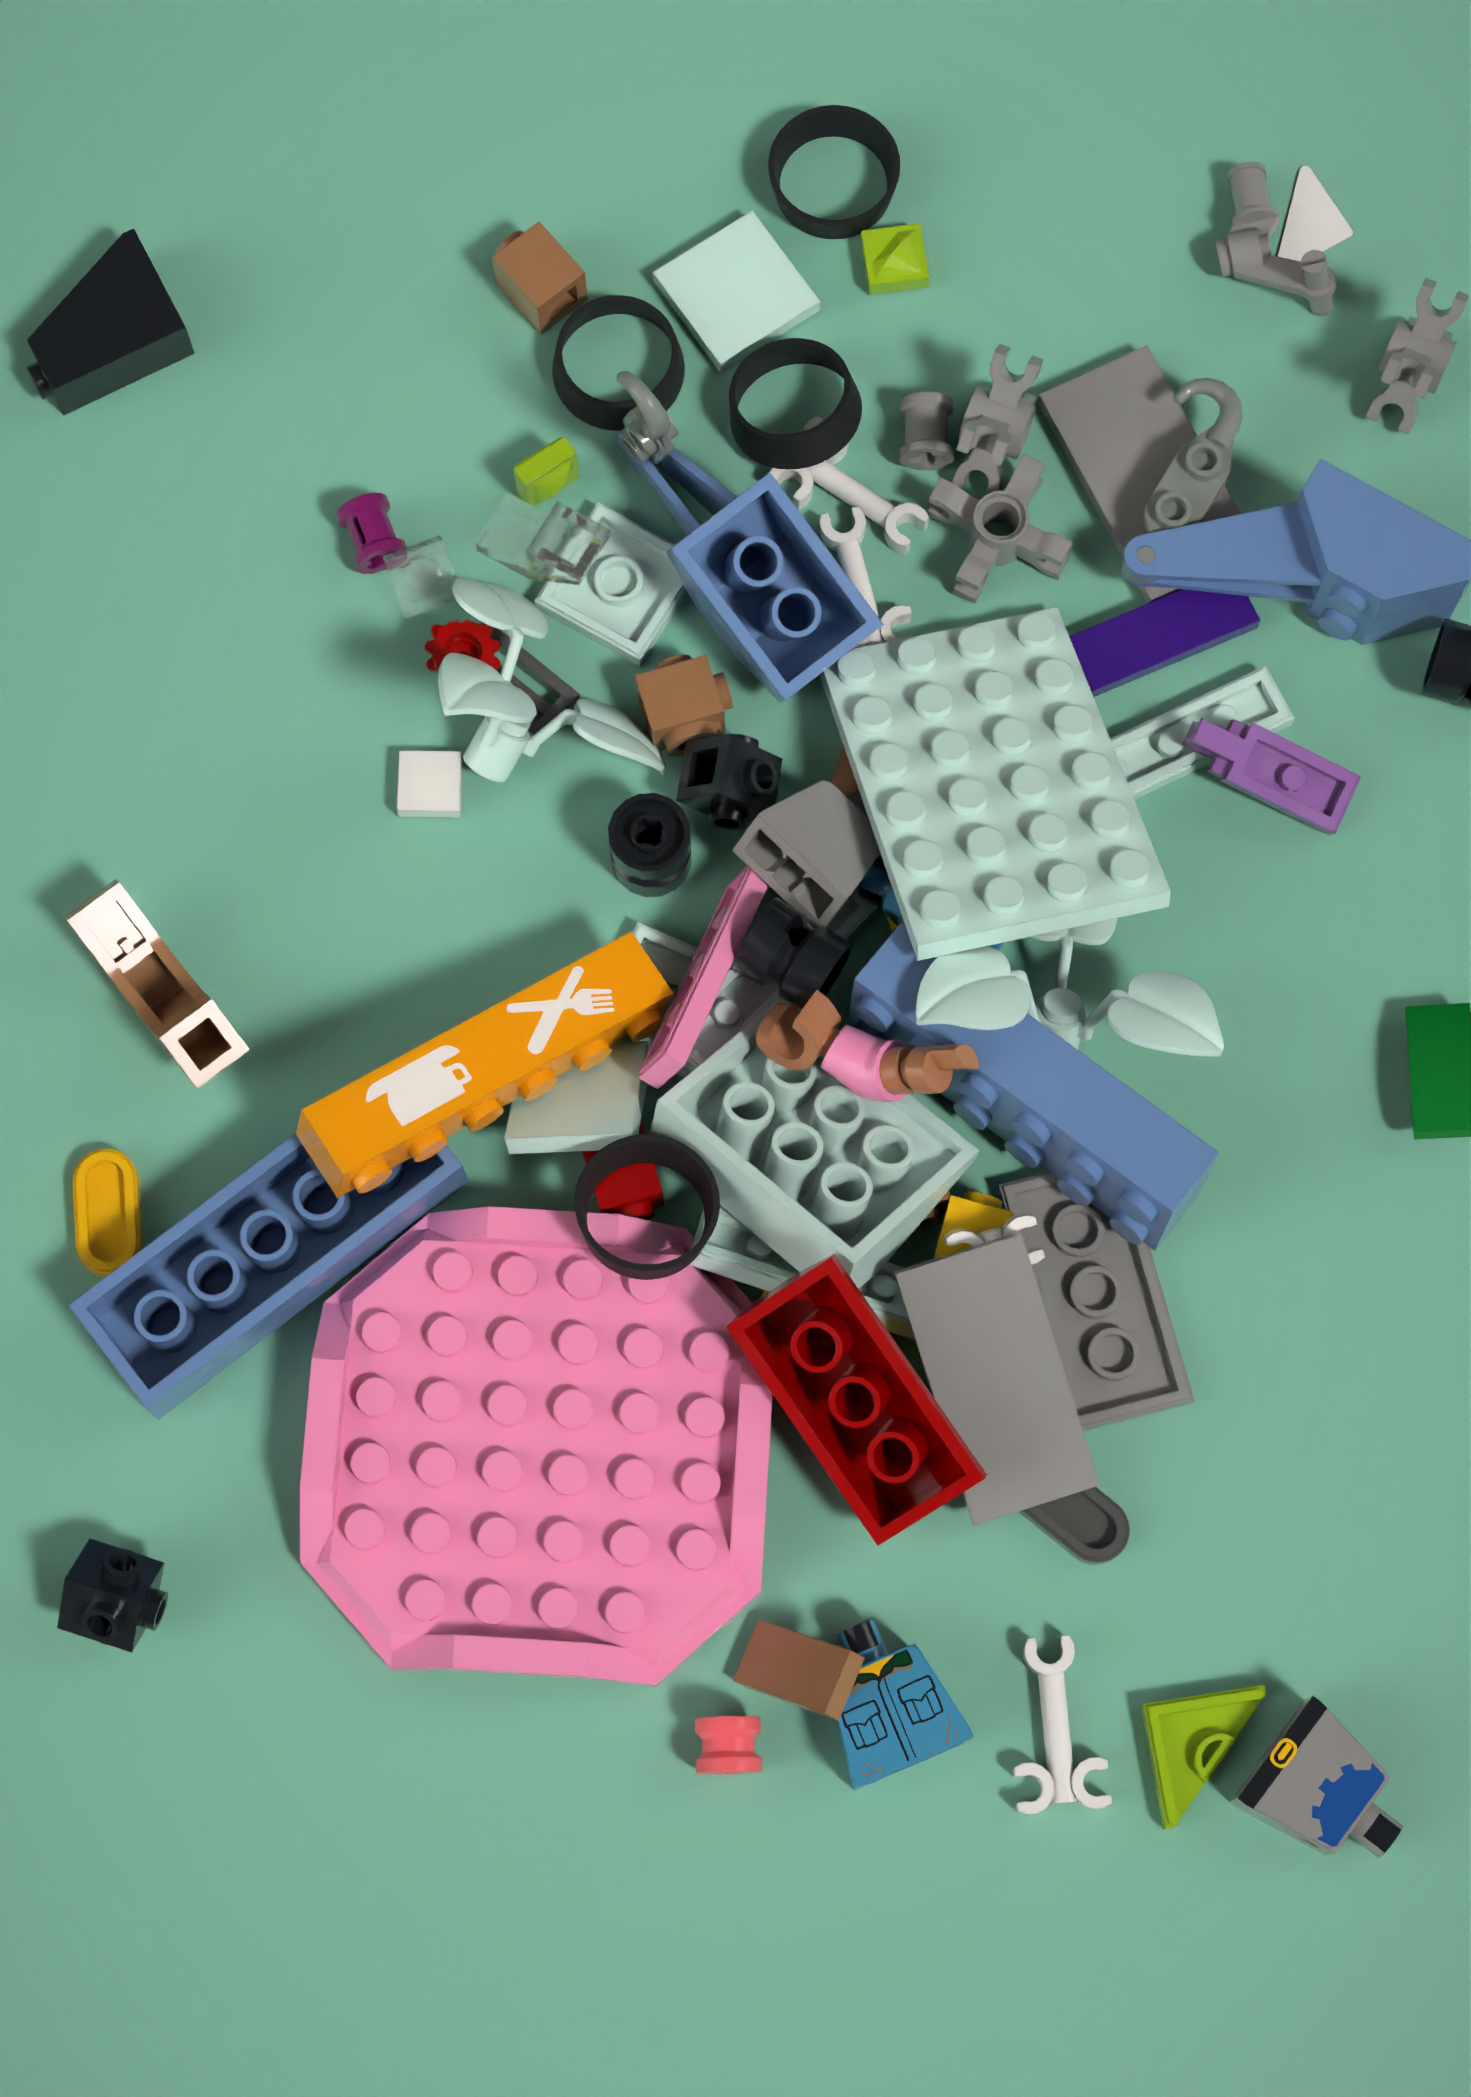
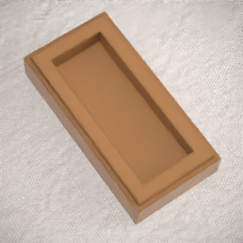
[733,1619,865,1721]

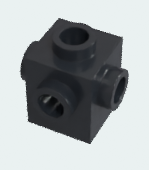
[676,733,783,830]
[57,1538,168,1653]

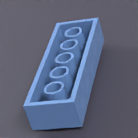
[847,922,1219,1251]
[68,1133,469,1420]

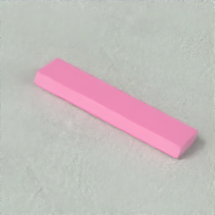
[639,865,768,1090]

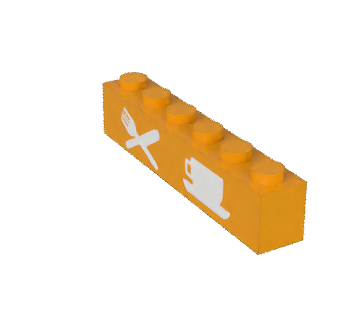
[296,931,673,1198]

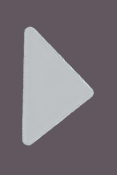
[1278,166,1353,262]

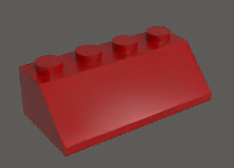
[726,1254,987,1546]

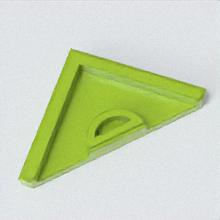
[1141,1685,1266,1829]

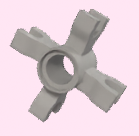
[1366,278,1469,435]
[952,344,1044,496]
[927,453,1073,604]

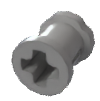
[899,392,954,470]

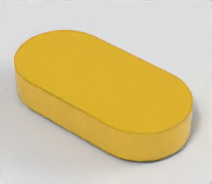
[73,1149,144,1278]

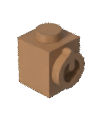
[634,654,733,756]

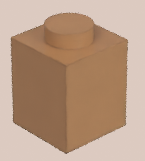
[492,221,588,334]

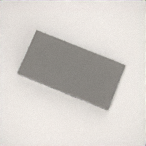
[1037,345,1240,604]
[997,1172,1194,1431]
[894,1232,1100,1525]

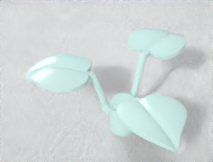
[438,577,667,782]
[915,918,1224,1057]

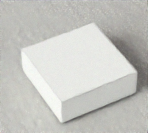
[397,751,463,818]

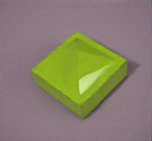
[860,223,929,295]
[513,436,579,509]

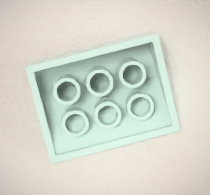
[650,998,980,1289]

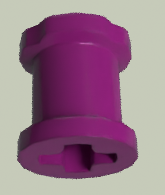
[336,492,408,574]

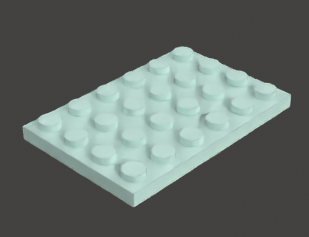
[819,607,1171,961]

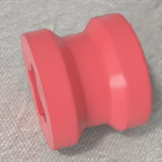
[695,1716,762,1775]

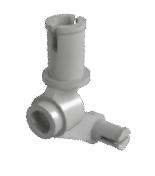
[1216,162,1336,316]

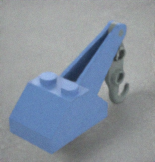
[614,371,884,703]
[1121,378,1471,645]

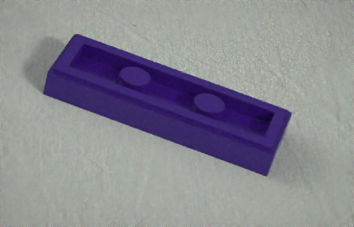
[1069,589,1261,697]

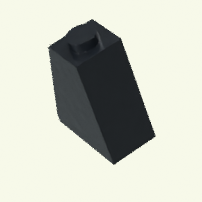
[26,228,195,415]

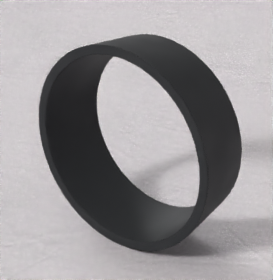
[768,105,901,239]
[552,295,685,431]
[729,338,862,470]
[574,1134,720,1280]

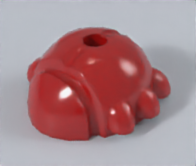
[424,620,501,674]

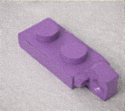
[1183,719,1361,835]

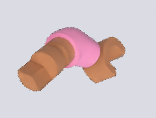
[756,990,979,1102]

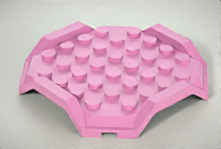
[300,1206,773,1687]

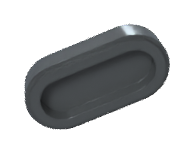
[1019,1487,1130,1565]

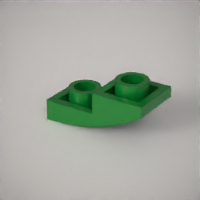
[1405,1003,1471,1140]

